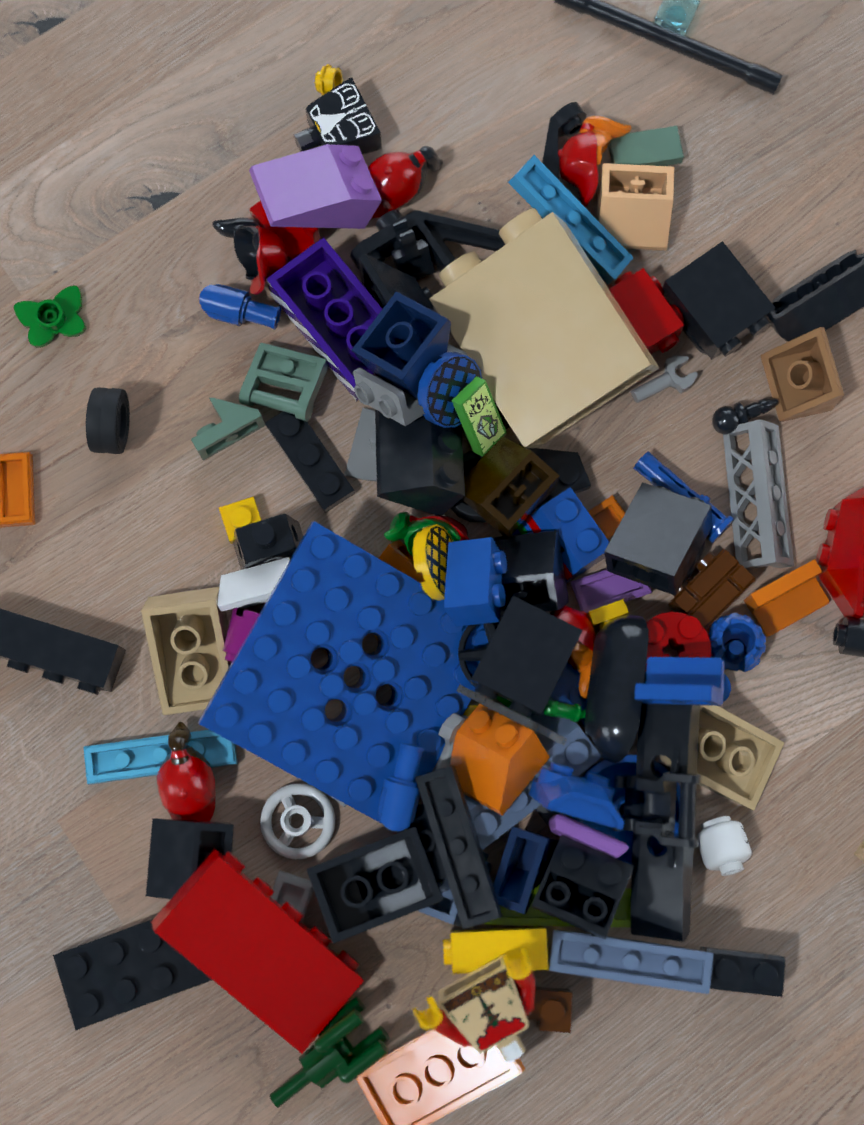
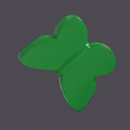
[14,285,86,348]

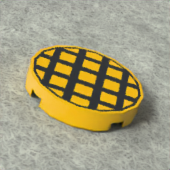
[412,524,453,601]

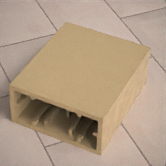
[429,208,659,448]

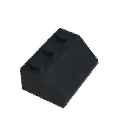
[375,409,465,515]

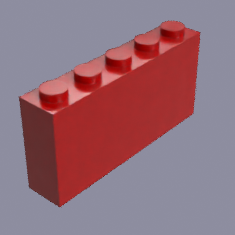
[151,849,364,1054]

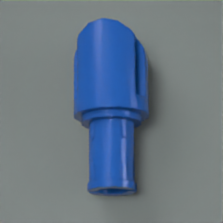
[199,284,281,329]
[378,742,424,831]

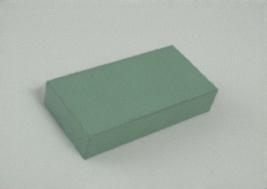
[608,125,684,166]

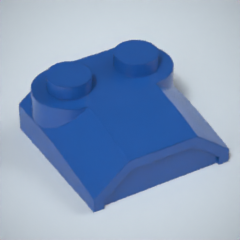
[529,762,624,830]

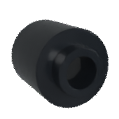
[833,617,864,657]

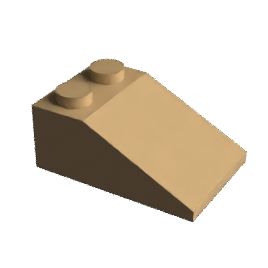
[141,587,232,715]
[655,705,785,811]

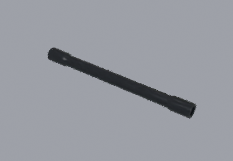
[554,0,783,95]

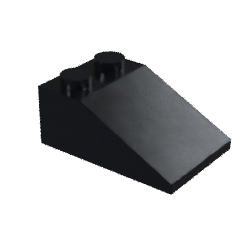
[306,826,443,944]

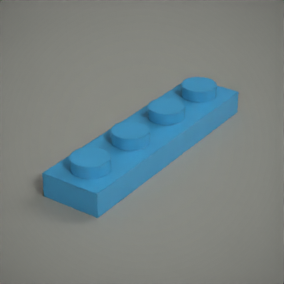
[508,155,634,285]

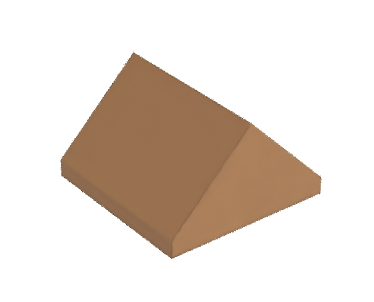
[760,327,844,422]

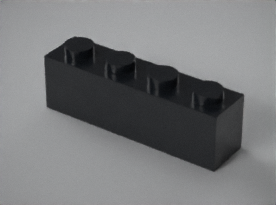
[0,609,126,695]

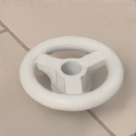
[260,783,335,859]

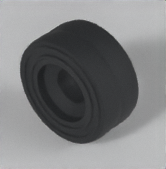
[86,387,130,454]

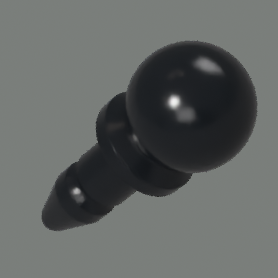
[712,398,778,435]

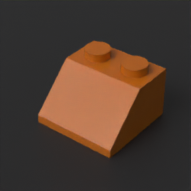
[450,704,550,816]

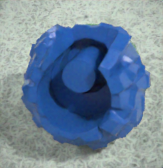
[709,612,766,672]

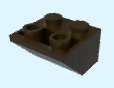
[462,437,560,539]

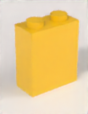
[443,926,548,974]

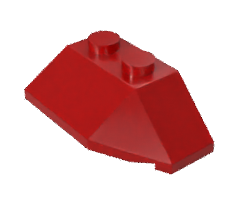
[816,487,864,619]

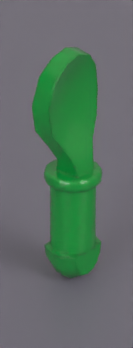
[543,700,586,722]

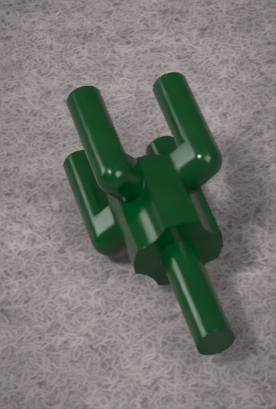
[269,996,390,1108]

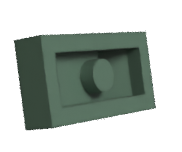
[191,397,266,461]

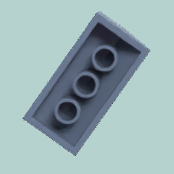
[464,697,602,851]

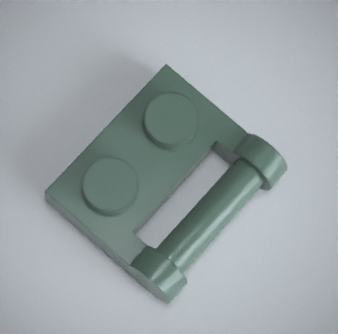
[239,342,329,421]

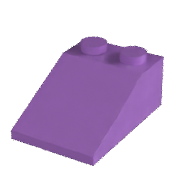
[249,144,382,229]

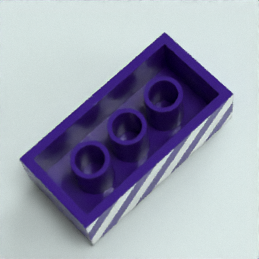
[266,237,382,401]

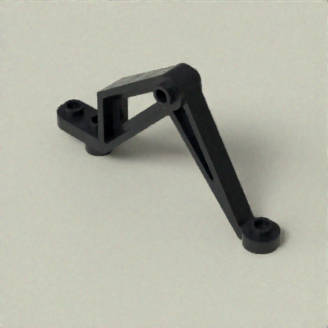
[350,102,586,272]

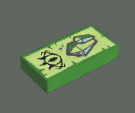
[452,376,507,457]

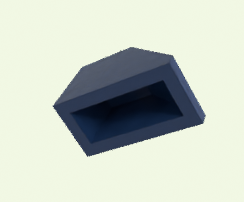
[493,826,558,914]

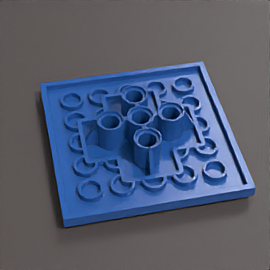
[198,521,488,833]

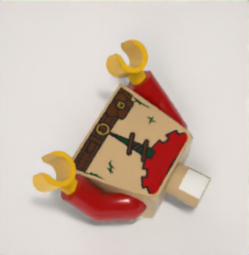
[413,948,536,1062]

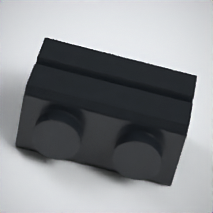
[700,946,785,997]

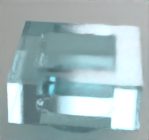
[654,0,700,36]

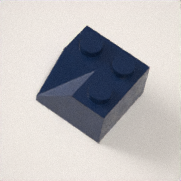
[351,291,451,399]

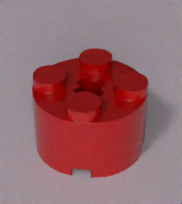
[645,612,711,671]

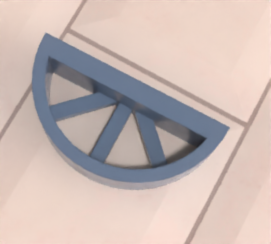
[549,930,713,994]

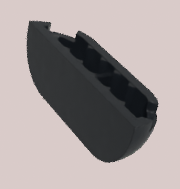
[769,250,864,342]
[585,615,649,763]

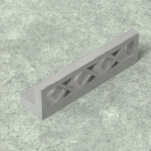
[723,419,794,570]

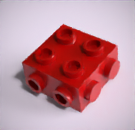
[609,268,684,355]

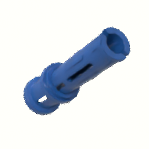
[633,451,734,544]

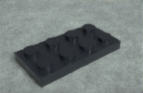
[53,919,212,1030]

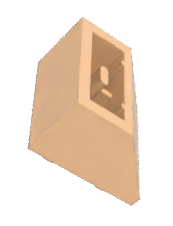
[597,163,674,251]

